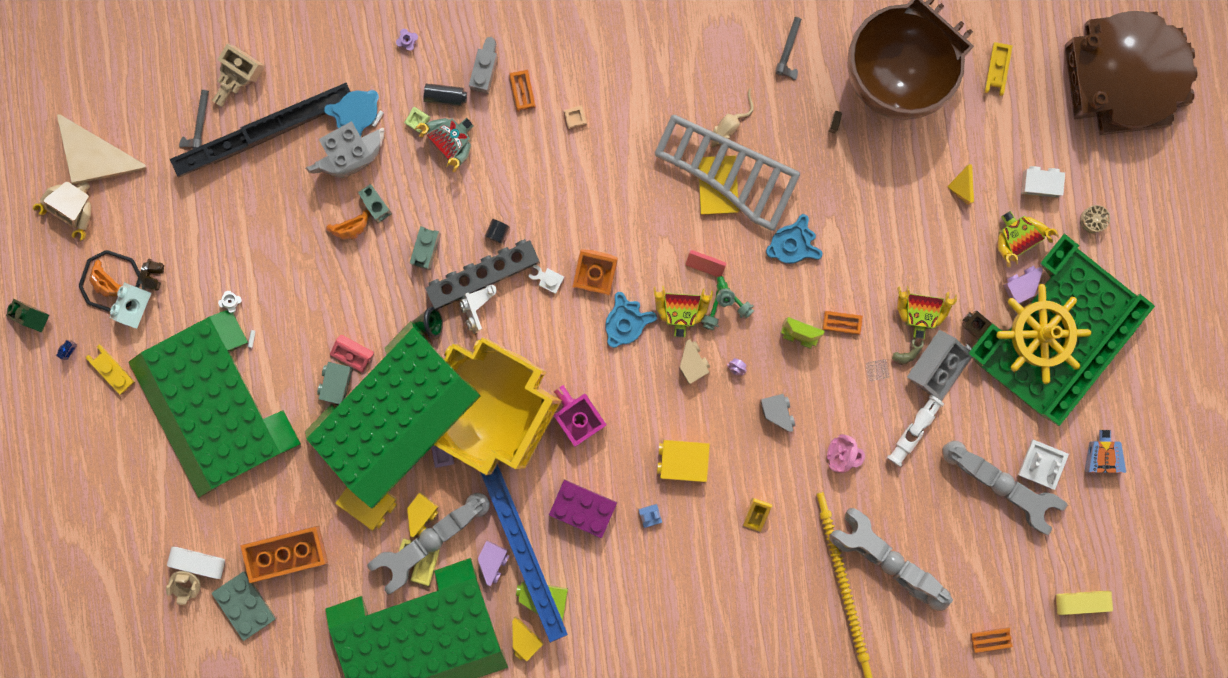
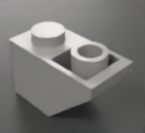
[760,394,795,432]

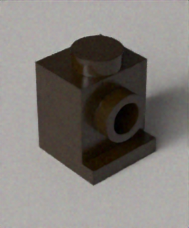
[962,311,992,340]

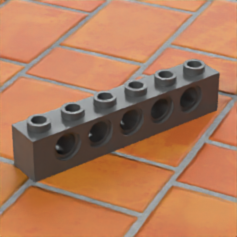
[425,239,540,309]

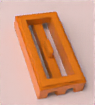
[509,69,536,111]
[822,311,863,335]
[971,627,1013,653]

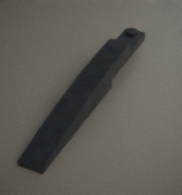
[170,83,351,178]

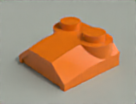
[572,249,618,296]

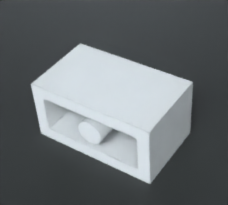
[1021,166,1065,198]

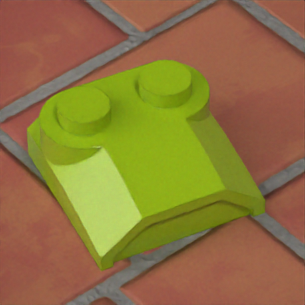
[780,317,824,349]

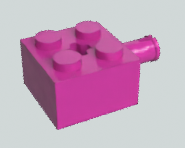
[554,385,607,447]

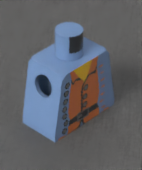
[1085,430,1126,473]

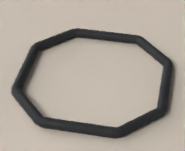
[79,250,140,312]

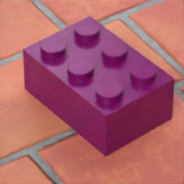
[549,479,617,538]

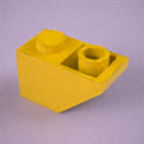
[407,492,439,538]

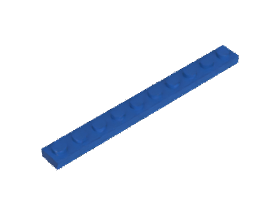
[480,464,568,643]

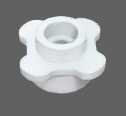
[218,291,241,313]

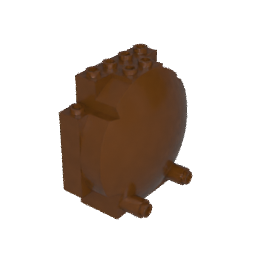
[1065,11,1198,136]

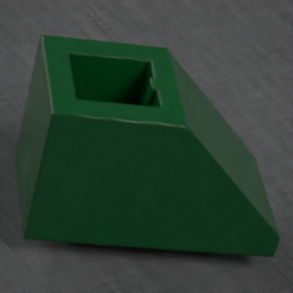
[6,298,50,332]

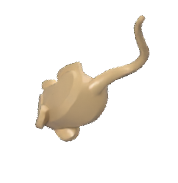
[710,88,754,147]

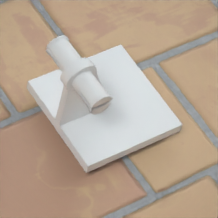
[460,285,496,334]

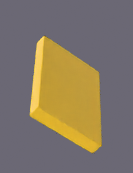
[698,155,739,215]

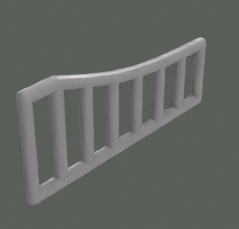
[655,115,800,231]

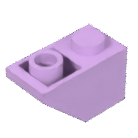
[1003,266,1043,303]
[478,540,509,586]

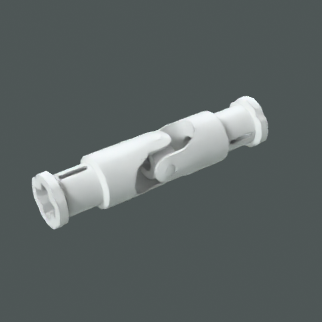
[887,395,944,467]

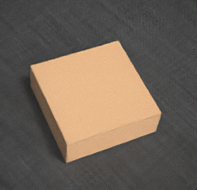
[564,105,587,129]

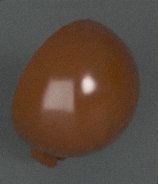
[847,0,974,120]

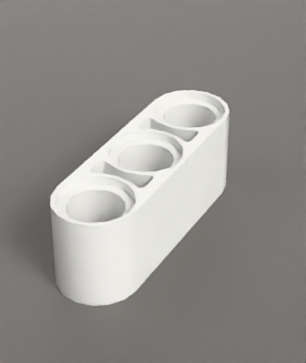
[167,546,226,579]

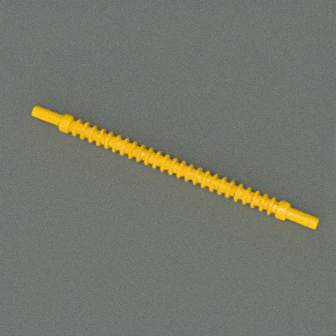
[816,492,873,678]

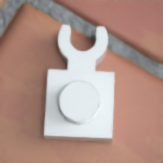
[528,265,564,294]

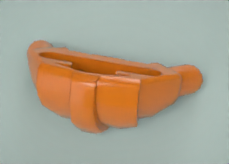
[326,210,371,240]
[89,260,122,297]

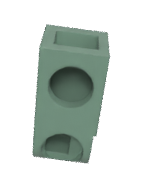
[358,184,392,223]

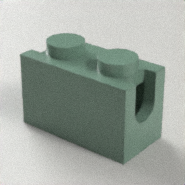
[410,226,441,270]
[317,362,353,404]

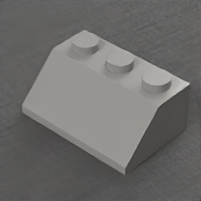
[907,330,971,401]

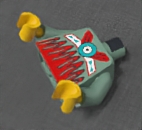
[414,118,474,173]

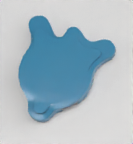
[324,90,379,137]
[766,214,823,264]
[605,292,657,348]

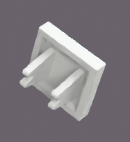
[1018,439,1069,490]

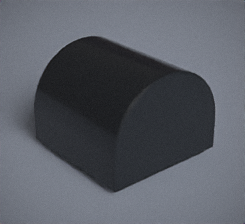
[485,219,510,244]

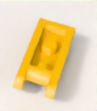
[984,42,1013,96]
[85,344,135,395]

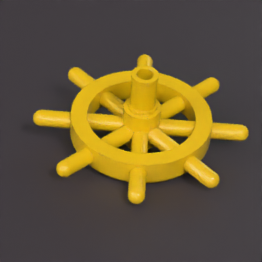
[996,284,1091,384]

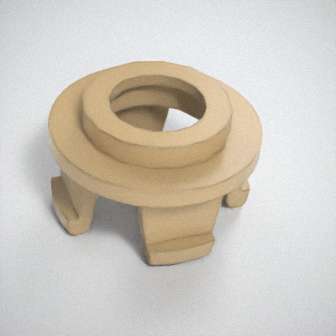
[166,571,201,605]

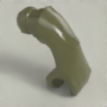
[892,338,924,365]

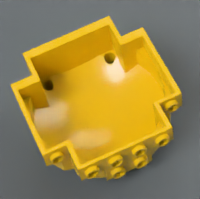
[434,338,562,475]

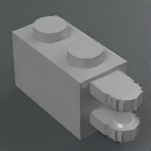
[469,36,498,94]

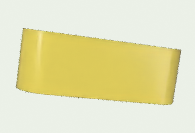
[1056,591,1113,615]

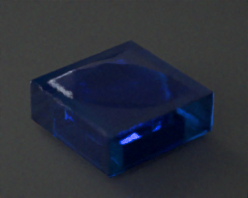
[56,340,77,360]

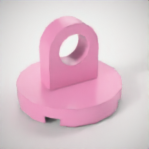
[827,434,865,473]

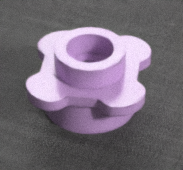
[396,29,418,51]
[727,358,747,375]

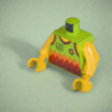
[998,211,1059,267]
[653,286,713,337]
[897,286,957,339]

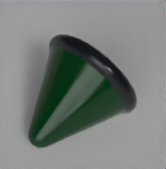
[412,307,443,339]

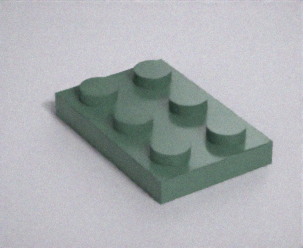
[211,571,277,641]

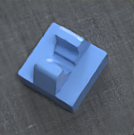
[639,504,662,528]

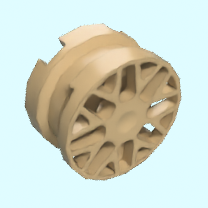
[1080,205,1110,233]

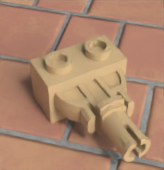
[212,44,265,107]

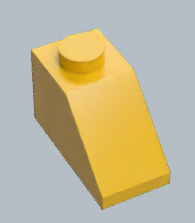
[512,616,544,661]

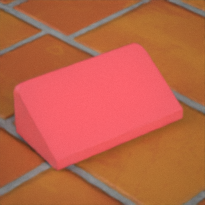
[686,250,726,277]
[330,335,374,373]

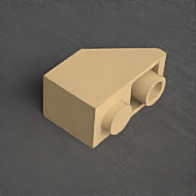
[679,339,710,384]

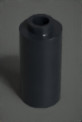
[423,83,467,107]

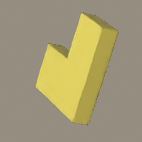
[399,538,440,586]

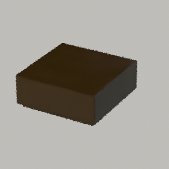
[828,111,842,134]

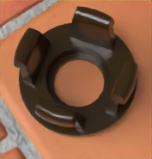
[139,258,164,291]

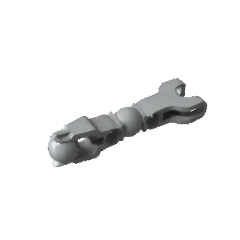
[942,441,1068,535]
[367,493,490,594]
[829,508,953,611]

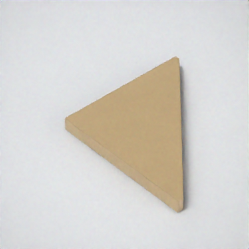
[57,114,146,185]

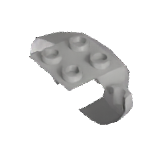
[305,121,385,178]

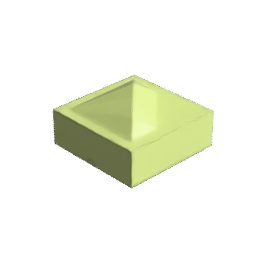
[404,107,431,133]

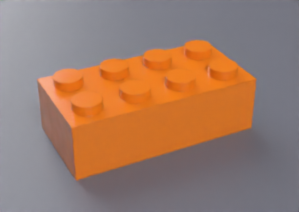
[240,525,328,583]

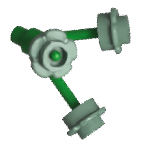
[701,276,754,330]

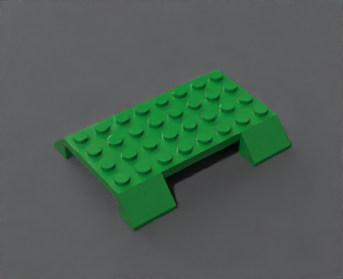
[968,233,1155,426]
[129,310,301,498]
[305,321,481,509]
[325,558,508,678]

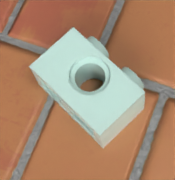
[110,282,151,329]

